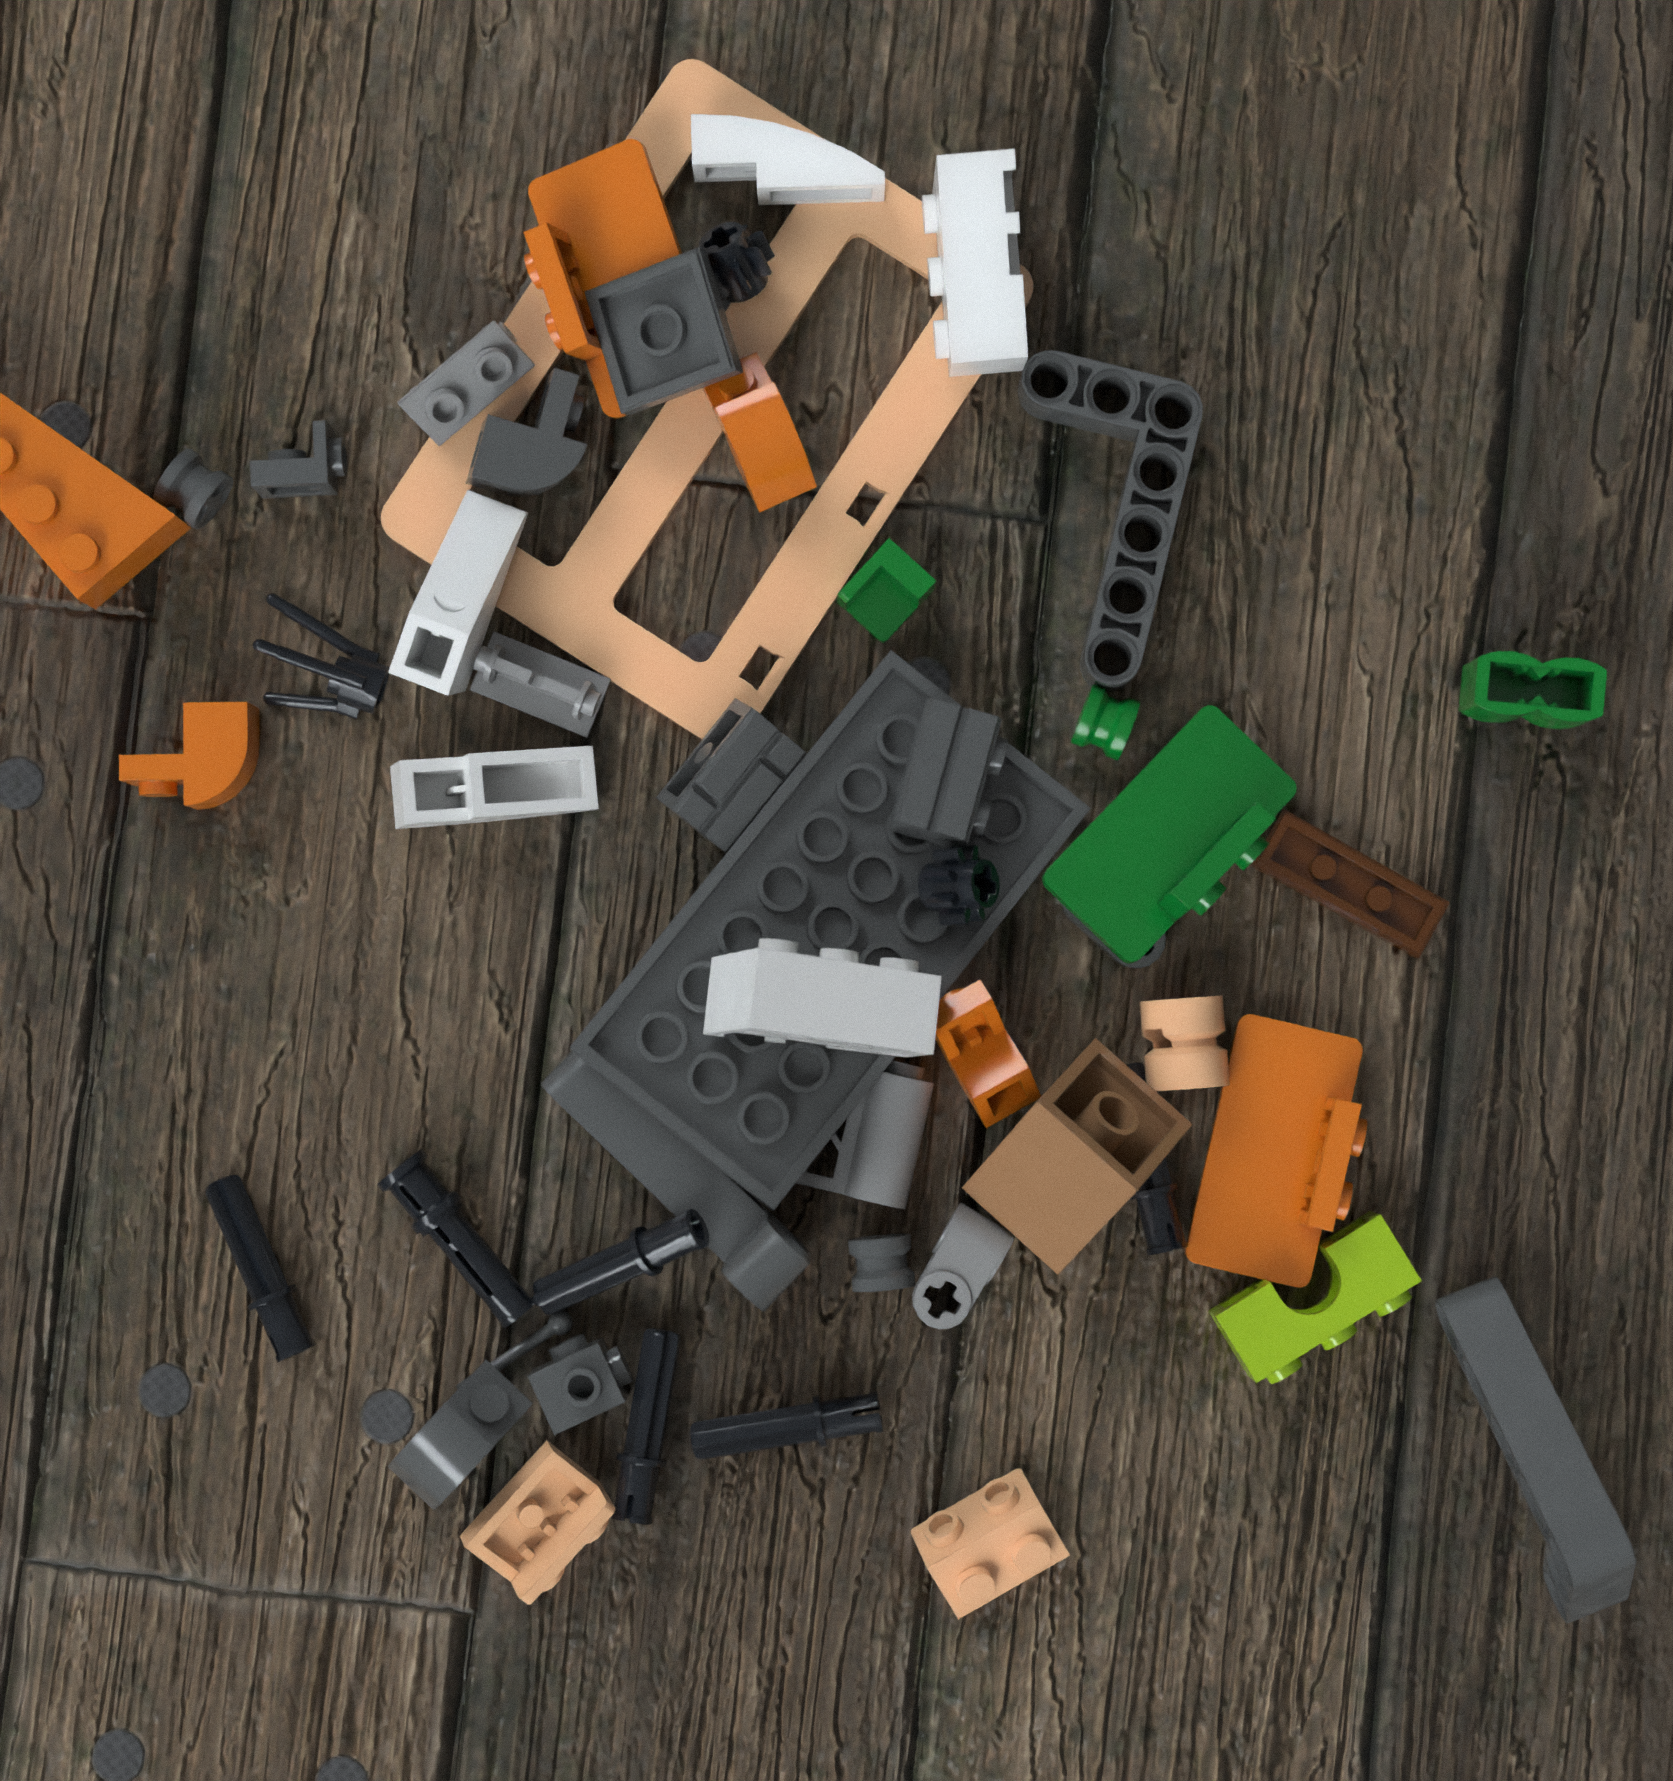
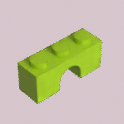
[1208,1211,1422,1384]

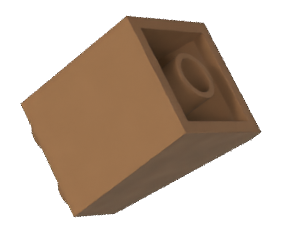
[962,1038,1193,1275]

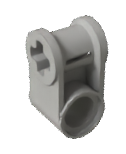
[912,1202,1015,1329]

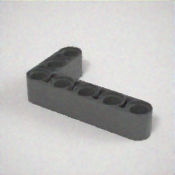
[1018,350,1203,692]
[540,1051,811,1312]
[1435,1276,1636,1624]

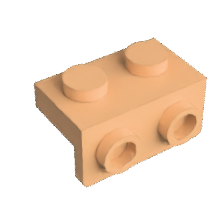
[460,1440,615,1605]
[911,1468,1070,1620]

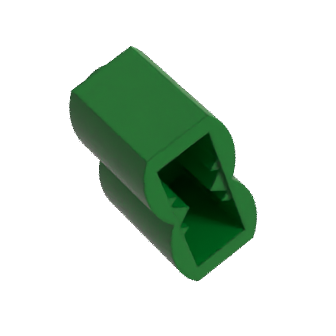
[1458,651,1607,729]

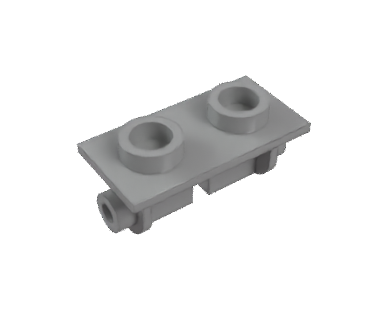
[397,320,535,446]
[470,632,611,738]

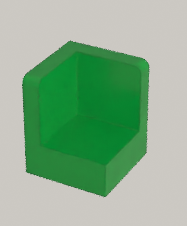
[837,538,936,643]

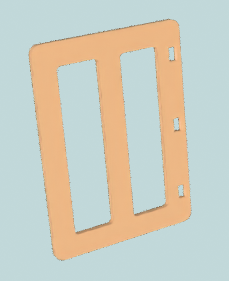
[381,59,1033,740]

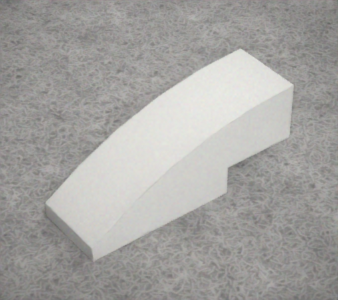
[691,114,885,205]
[390,746,599,829]

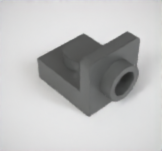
[250,420,347,499]

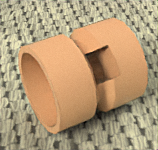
[1139,995,1230,1091]

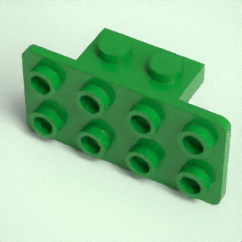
[1042,705,1297,964]

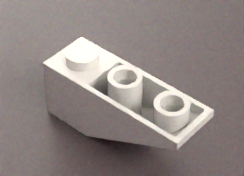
[388,490,528,696]

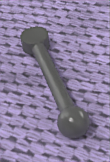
[456,1310,573,1389]

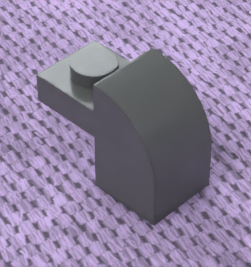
[466,368,587,497]
[387,1360,533,1510]

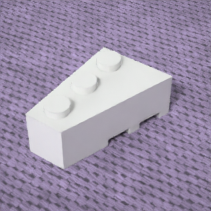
[922,149,1028,377]
[703,938,942,1057]

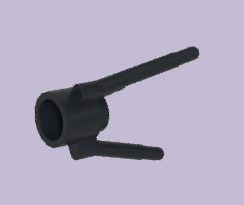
[253,593,390,720]

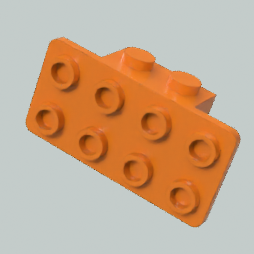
[524,139,682,418]
[1185,1014,1367,1288]

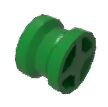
[1070,684,1141,761]

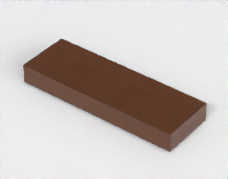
[1250,809,1450,958]

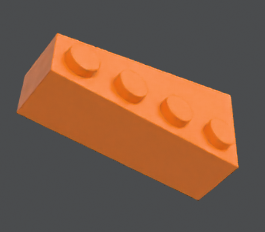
[0,393,191,610]

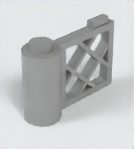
[796,1061,934,1209]

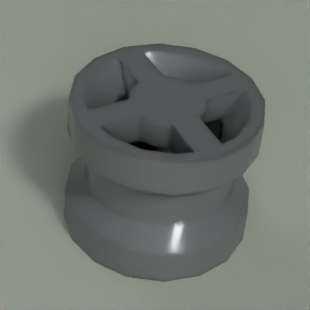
[153,449,233,530]
[848,1233,915,1292]

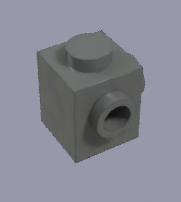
[527,1333,634,1435]

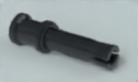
[377,1148,535,1329]

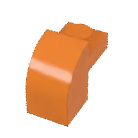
[703,352,817,513]
[119,702,259,810]
[935,980,1041,1128]

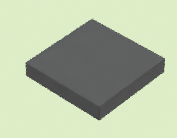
[585,247,744,415]

